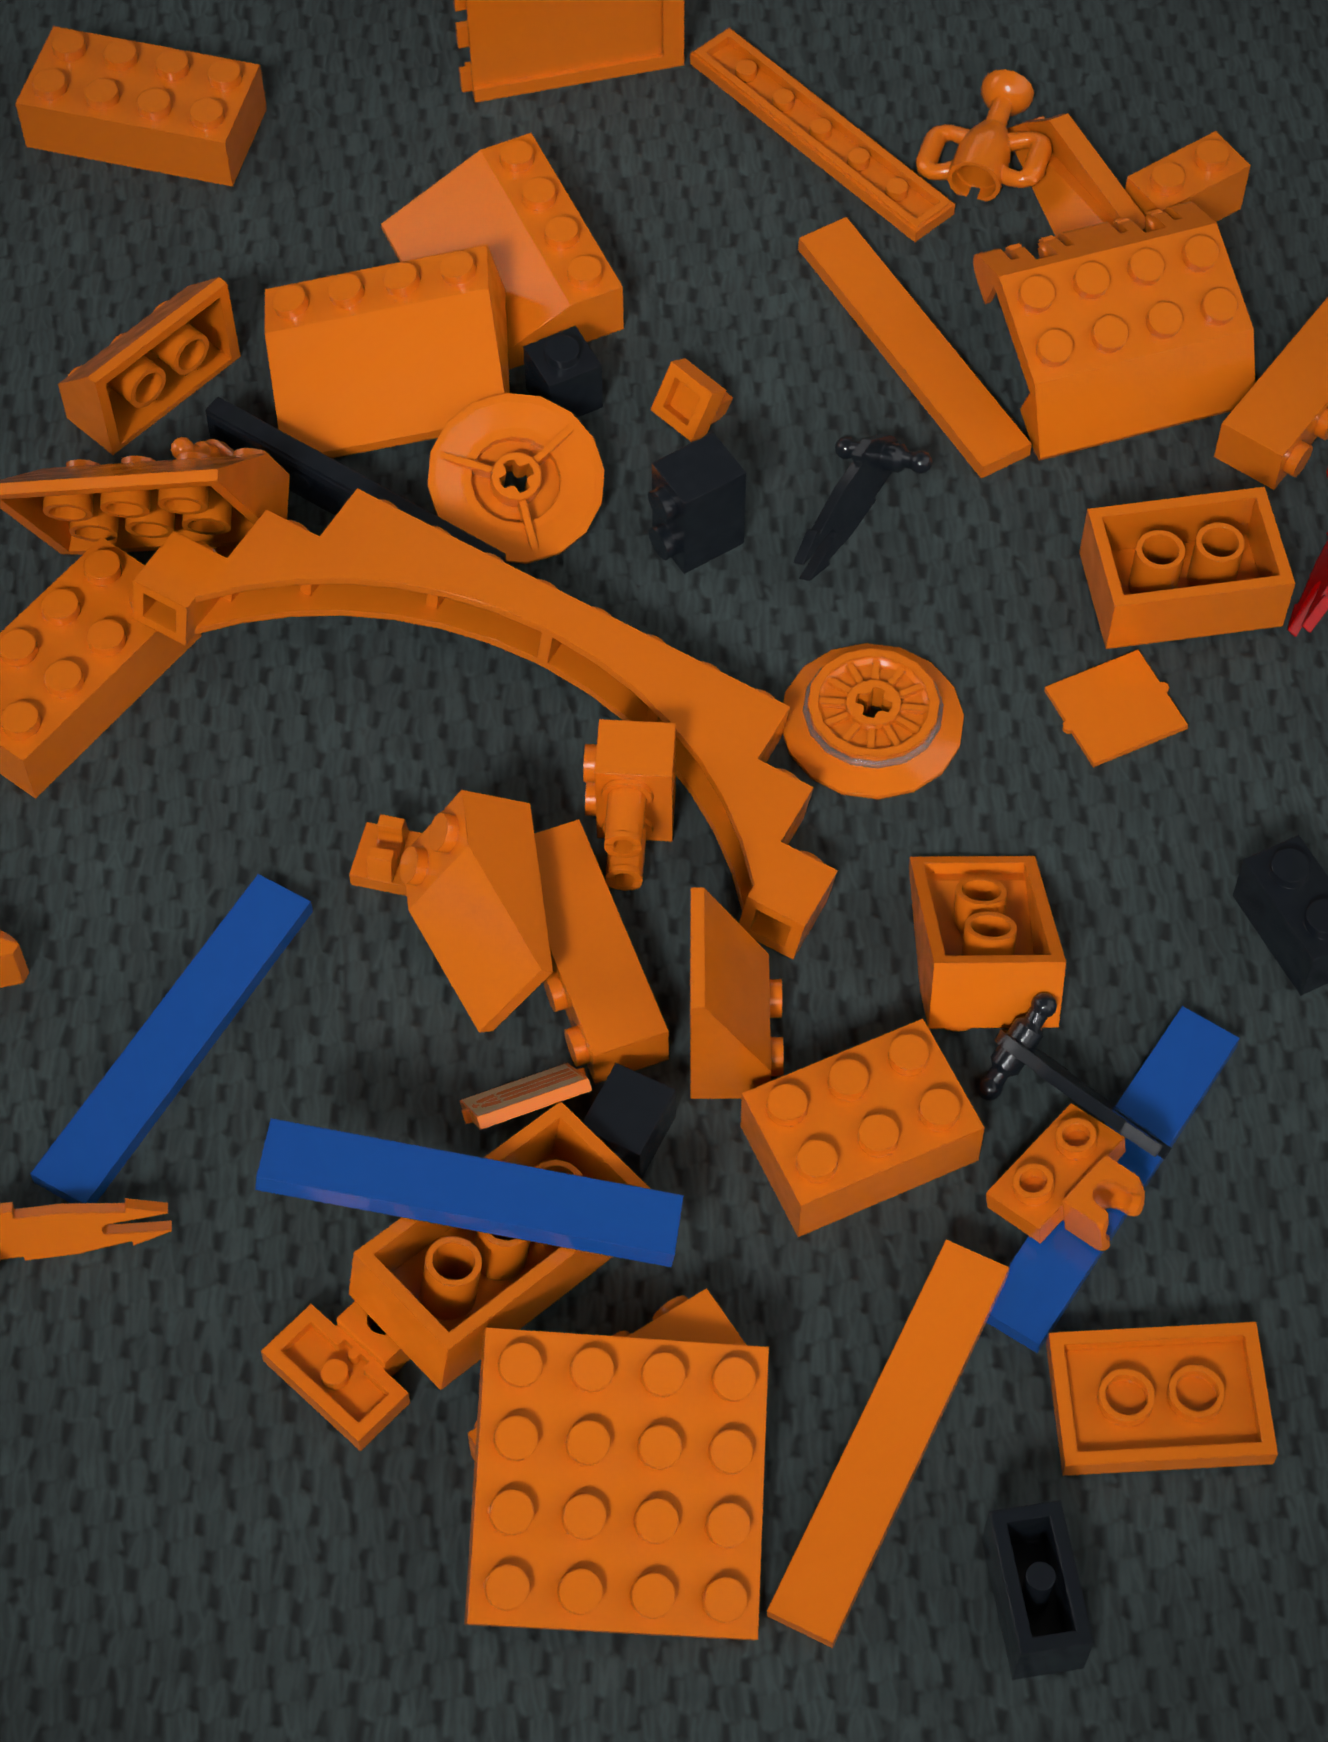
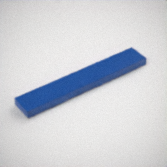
[30,874,313,1203]
[986,1006,1240,1353]
[255,1118,684,1267]

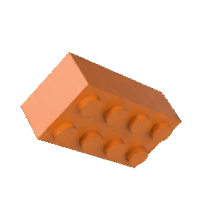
[15,26,267,187]
[0,537,202,799]
[349,1101,651,1390]

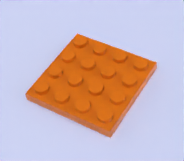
[464,1328,769,1640]

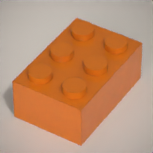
[1079,487,1295,649]
[740,1019,985,1237]

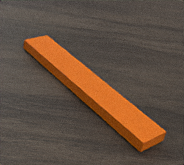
[690,27,955,242]
[798,217,1032,479]
[767,1239,1010,1648]

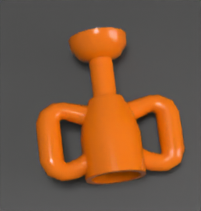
[916,69,1052,202]

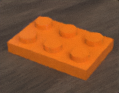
[1046,1322,1278,1476]

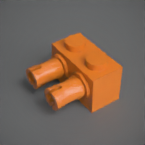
[583,719,676,891]

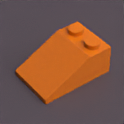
[400,790,553,1033]
[909,856,1066,1031]
[690,888,784,1099]

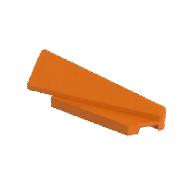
[1007,113,1146,238]

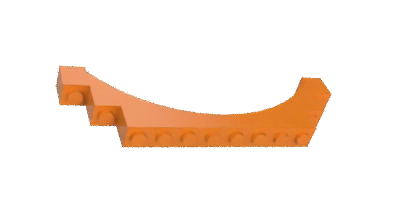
[133,488,838,960]

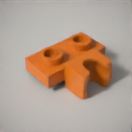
[986,1103,1145,1251]
[261,1301,410,1451]

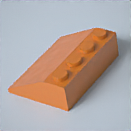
[381,133,624,370]
[265,244,510,458]
[0,448,290,555]

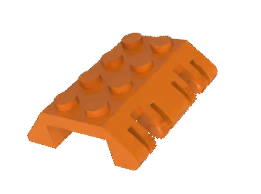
[973,201,1255,461]

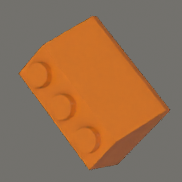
[58,277,241,455]

